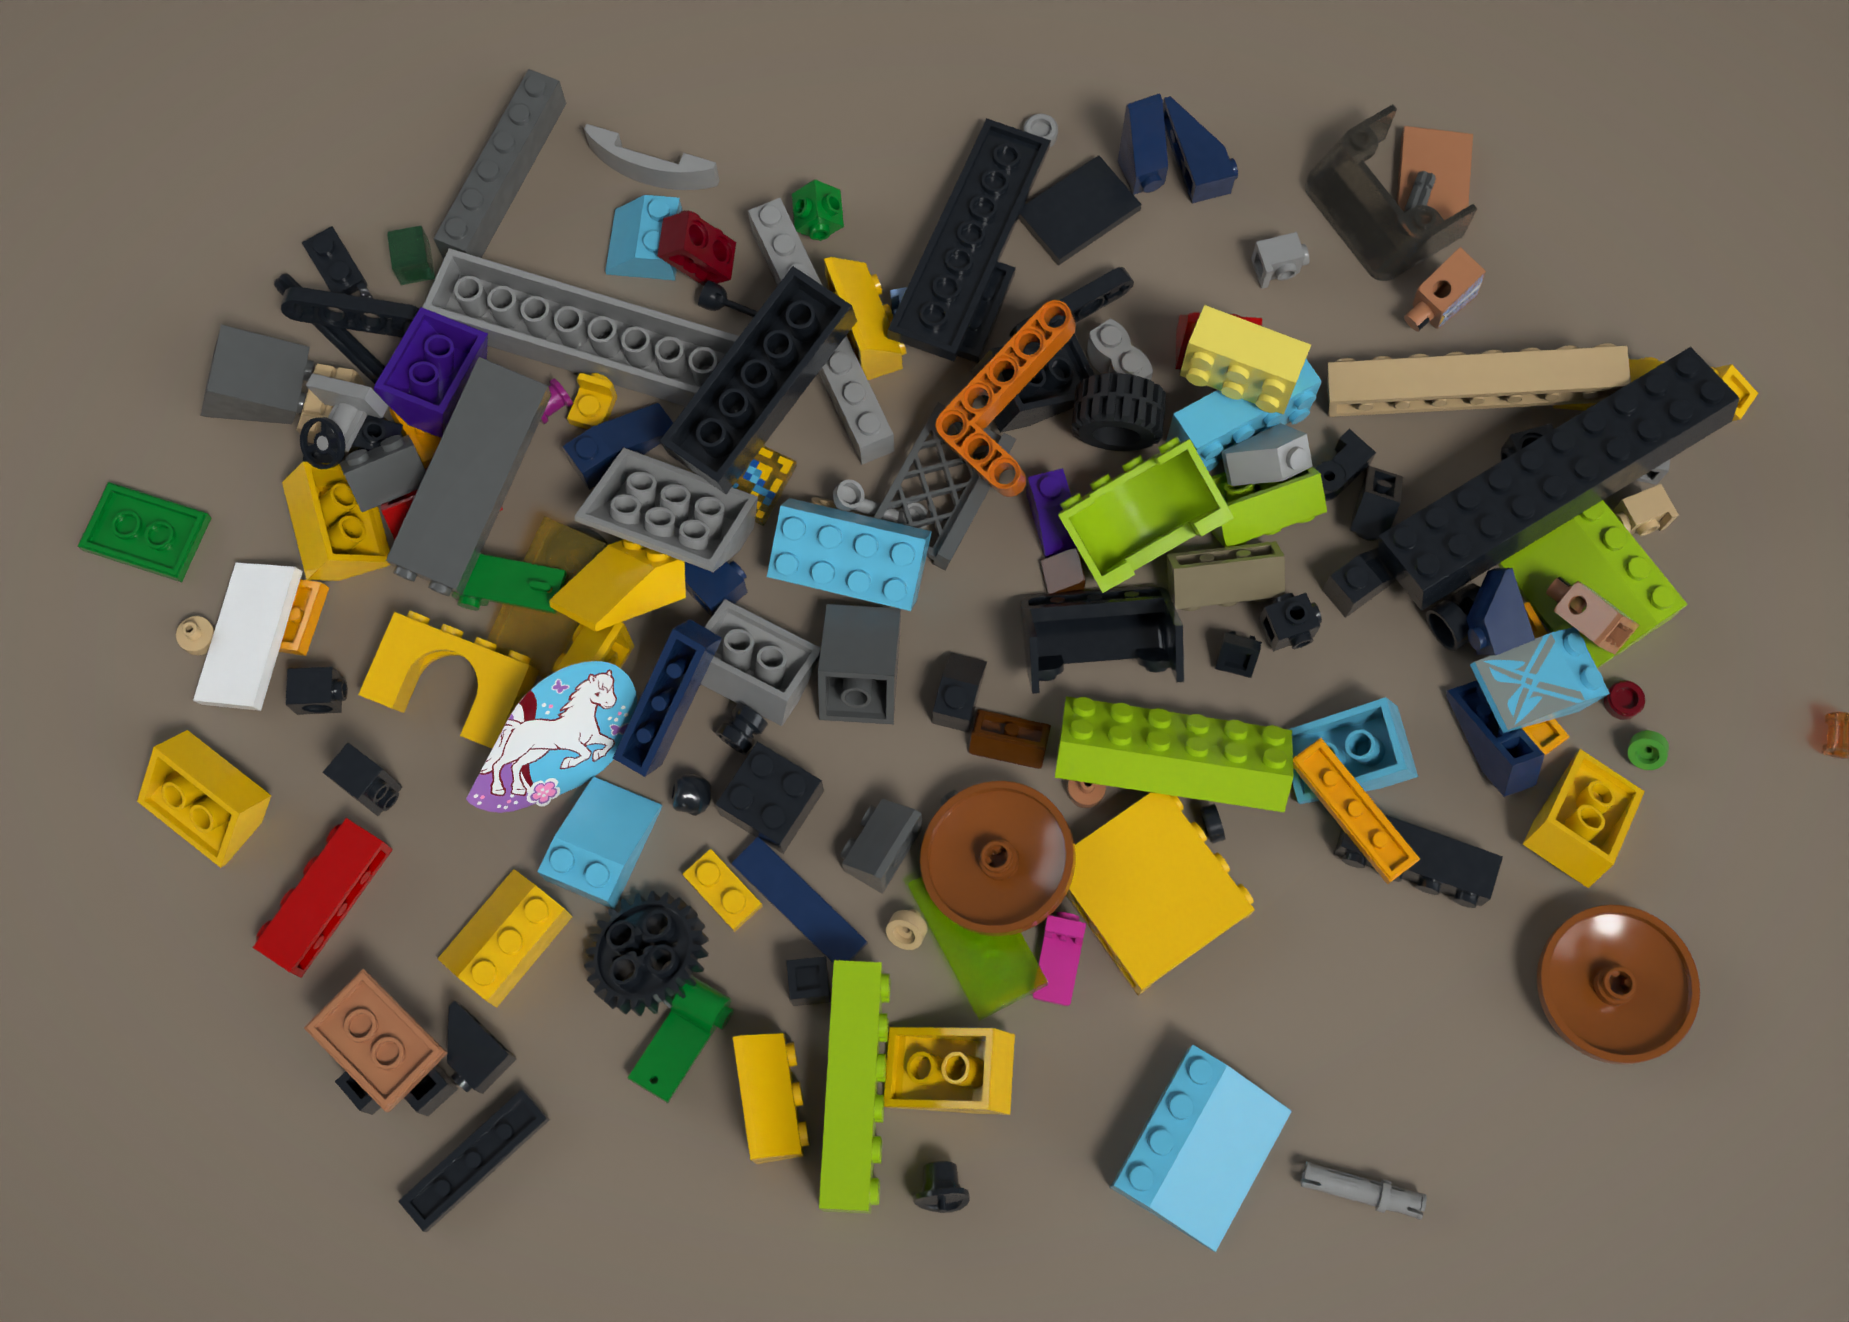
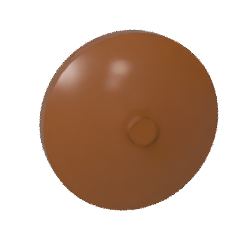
[920,781,1076,936]
[1537,905,1700,1065]

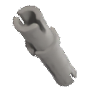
[1301,1161,1427,1220]

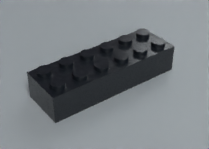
[659,266,857,495]

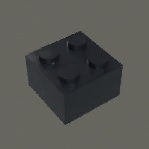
[716,741,824,854]

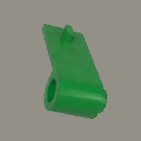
[452,554,567,614]
[627,975,734,1104]

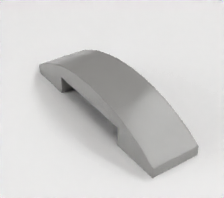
[584,124,720,190]

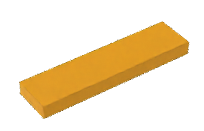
[1293,738,1420,884]

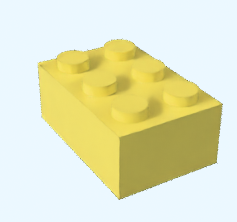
[1180,305,1311,415]

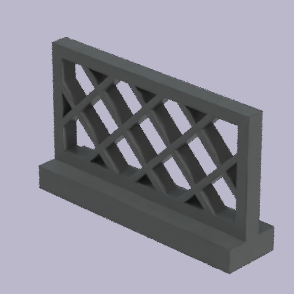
[874,402,1016,571]

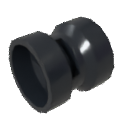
[716,702,768,755]

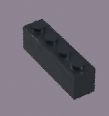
[1334,814,1503,908]

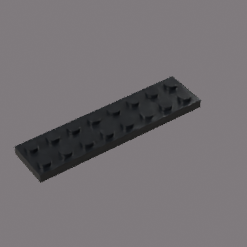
[887,118,1051,362]

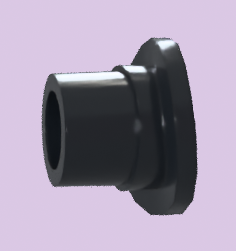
[913,1161,970,1213]

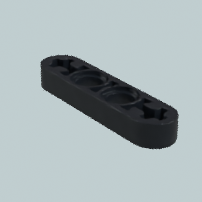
[1009,267,1134,338]
[281,287,419,338]

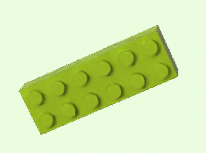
[1055,696,1294,813]
[819,960,891,1214]

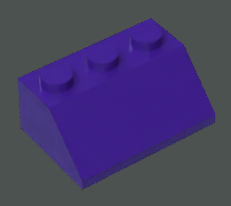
[374,307,488,438]

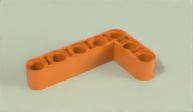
[936,300,1076,497]

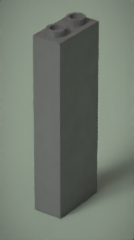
[386,357,552,597]

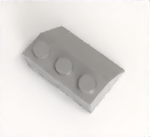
[701,599,821,726]

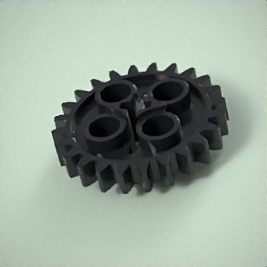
[584,891,709,1016]

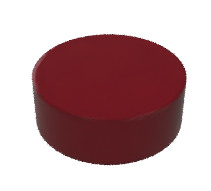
[1604,680,1645,720]

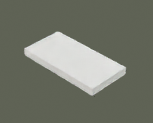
[193,563,303,711]

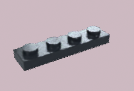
[398,1089,550,1232]

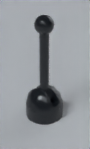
[698,280,758,317]

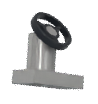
[300,373,388,469]

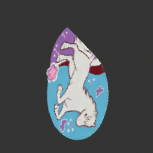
[466,661,637,813]

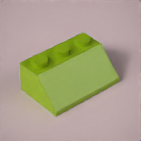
[1211,467,1327,547]

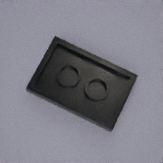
[1019,155,1142,266]

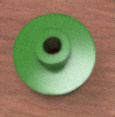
[1628,730,1669,770]

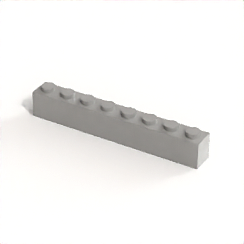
[748,198,894,465]

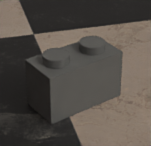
[340,435,426,512]

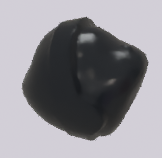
[672,774,711,816]

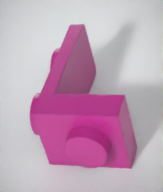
[1032,912,1086,1006]

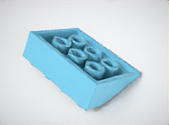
[1110,1045,1292,1252]

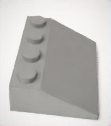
[575,448,758,572]

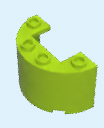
[1058,436,1234,593]

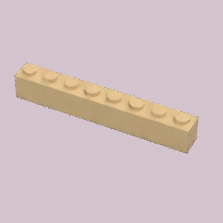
[1327,343,1631,417]

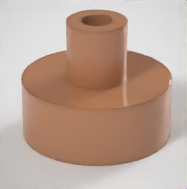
[1067,780,1106,808]

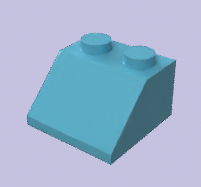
[605,195,682,280]

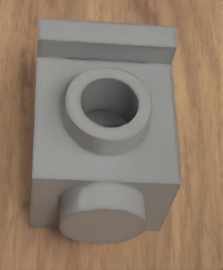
[1251,232,1309,289]

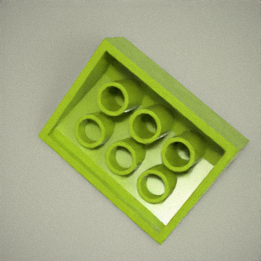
[1498,500,1688,669]

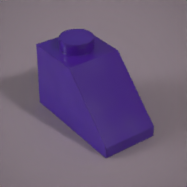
[1026,468,1077,559]

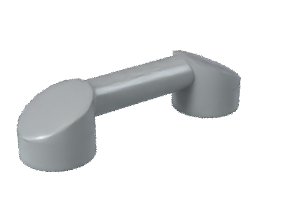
[833,479,929,529]

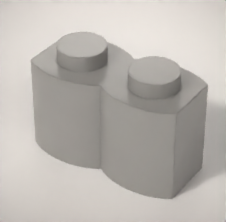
[1087,319,1153,380]

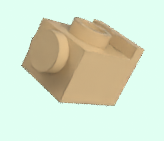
[1612,484,1679,537]

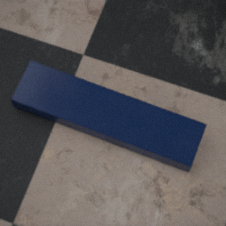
[731,837,868,964]

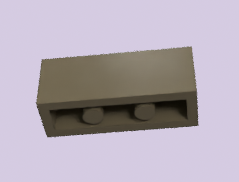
[1167,541,1285,611]

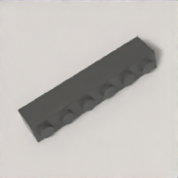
[433,69,567,259]

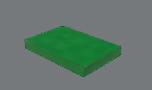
[78,482,212,582]

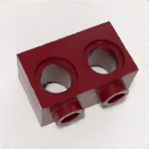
[657,210,737,286]

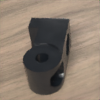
[1316,428,1376,501]

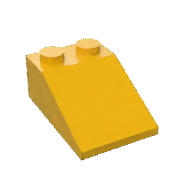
[549,539,686,632]
[1523,749,1645,888]
[884,1027,1015,1115]

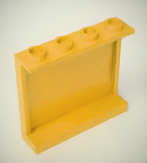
[1066,792,1255,995]

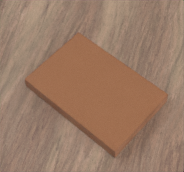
[1395,126,1473,231]
[304,969,448,1113]

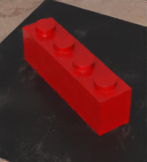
[252,818,393,978]

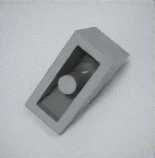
[1221,423,1313,486]

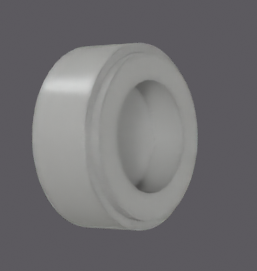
[1024,114,1058,147]

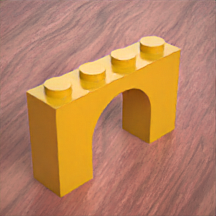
[358,610,539,748]

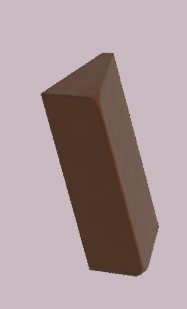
[969,709,1051,769]

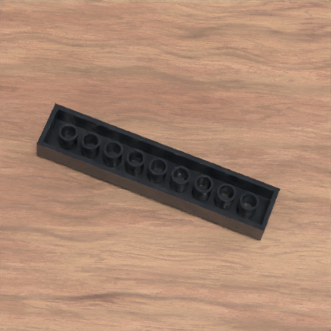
[1378,346,1740,611]

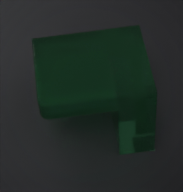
[387,225,435,285]

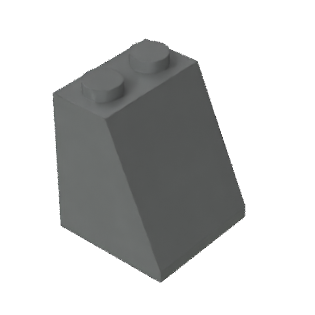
[200,325,314,424]
[818,604,901,725]

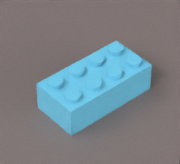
[1166,359,1322,472]
[767,498,932,611]

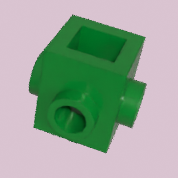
[792,179,844,241]

